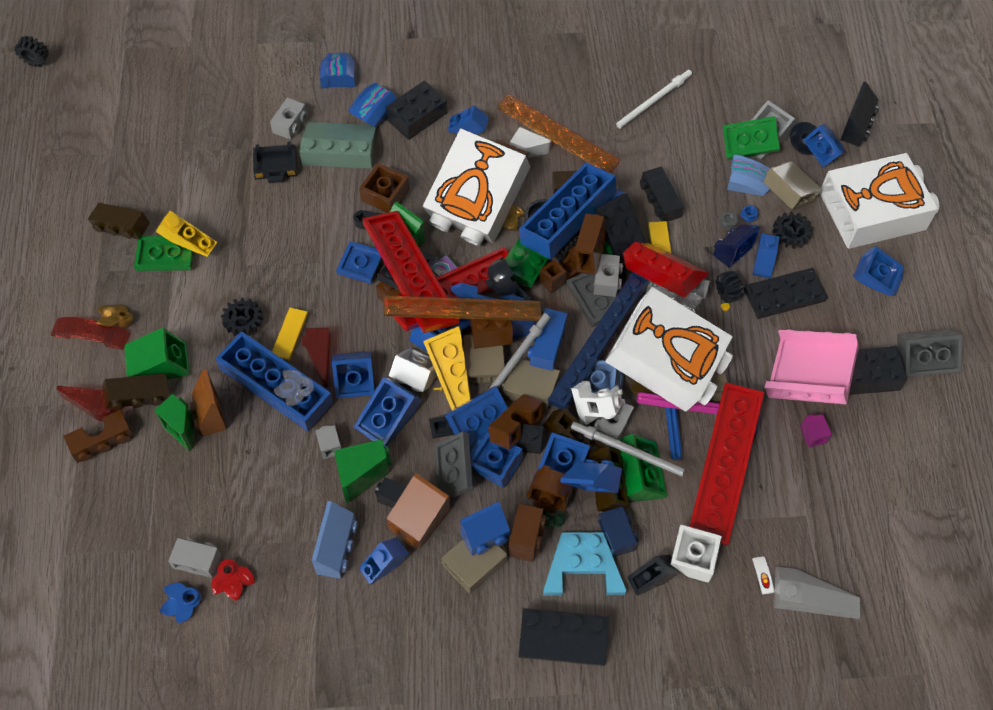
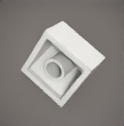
[389,347,437,392]
[671,525,721,583]

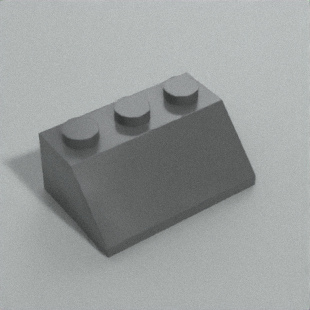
[897,329,963,377]

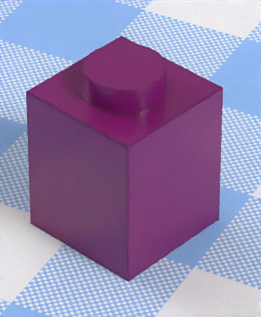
[800,414,832,448]

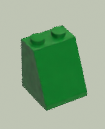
[125,327,190,380]
[334,439,392,503]

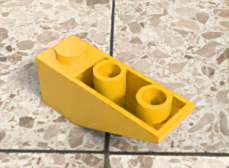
[156,211,217,257]

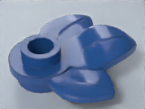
[160,583,202,623]

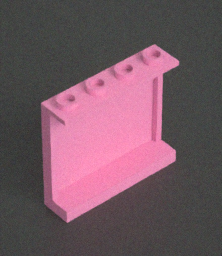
[765,329,859,404]

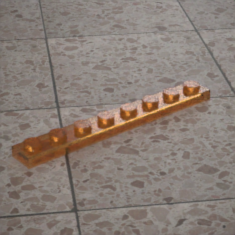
[498,94,620,173]
[384,296,541,321]

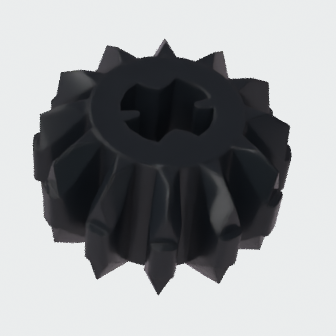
[715,271,744,303]

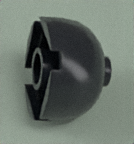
[485,257,519,296]

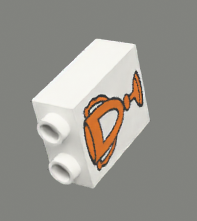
[423,128,530,246]
[819,153,939,249]
[605,287,733,412]

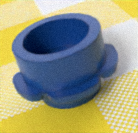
[740,205,758,222]

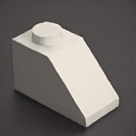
[510,127,551,158]

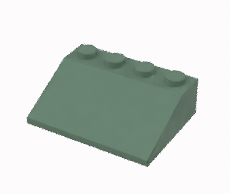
[300,122,377,169]

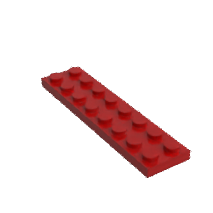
[363,211,460,333]
[384,247,509,332]
[689,382,764,546]

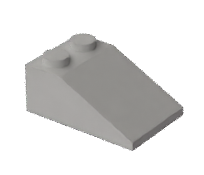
[752,100,797,160]

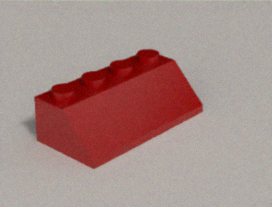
[623,241,708,298]

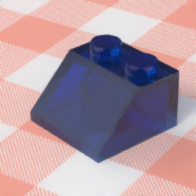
[713,224,760,268]

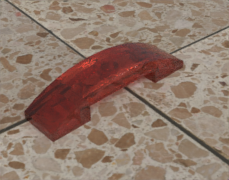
[51,317,130,350]

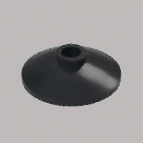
[790,122,817,155]

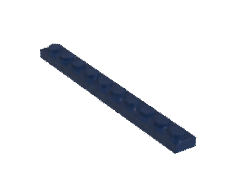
[548,272,650,410]

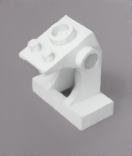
[571,381,625,425]

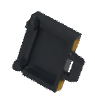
[253,142,297,183]

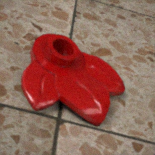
[211,559,254,601]

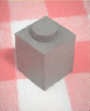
[315,425,341,459]

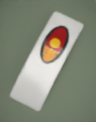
[752,556,774,594]

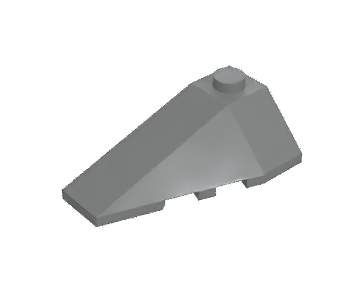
[774,566,860,619]

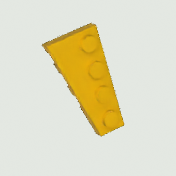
[423,326,471,410]

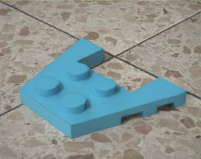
[543,533,626,595]

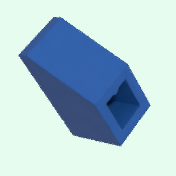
[447,105,489,135]
[359,538,409,584]

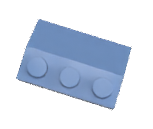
[312,501,358,579]

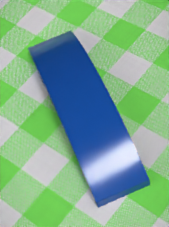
[451,283,525,305]

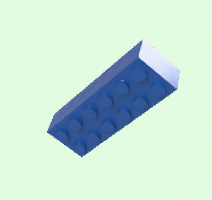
[519,162,616,259]
[215,331,333,432]

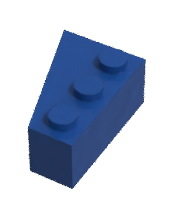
[527,308,567,371]

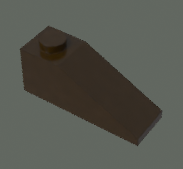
[543,408,605,460]

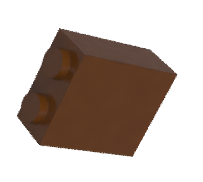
[574,214,607,275]

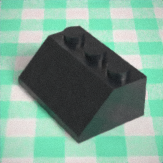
[840,81,879,147]

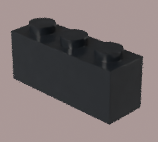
[640,166,684,222]

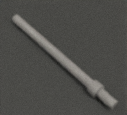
[489,313,551,389]
[571,422,685,477]

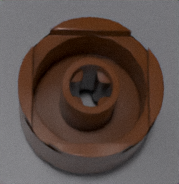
[527,466,573,513]

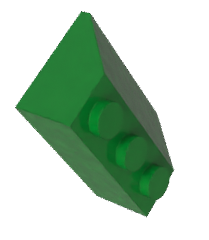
[619,434,668,502]

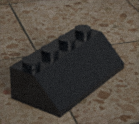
[518,608,609,666]

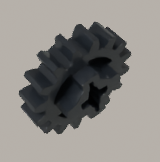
[772,212,813,249]
[221,297,264,336]

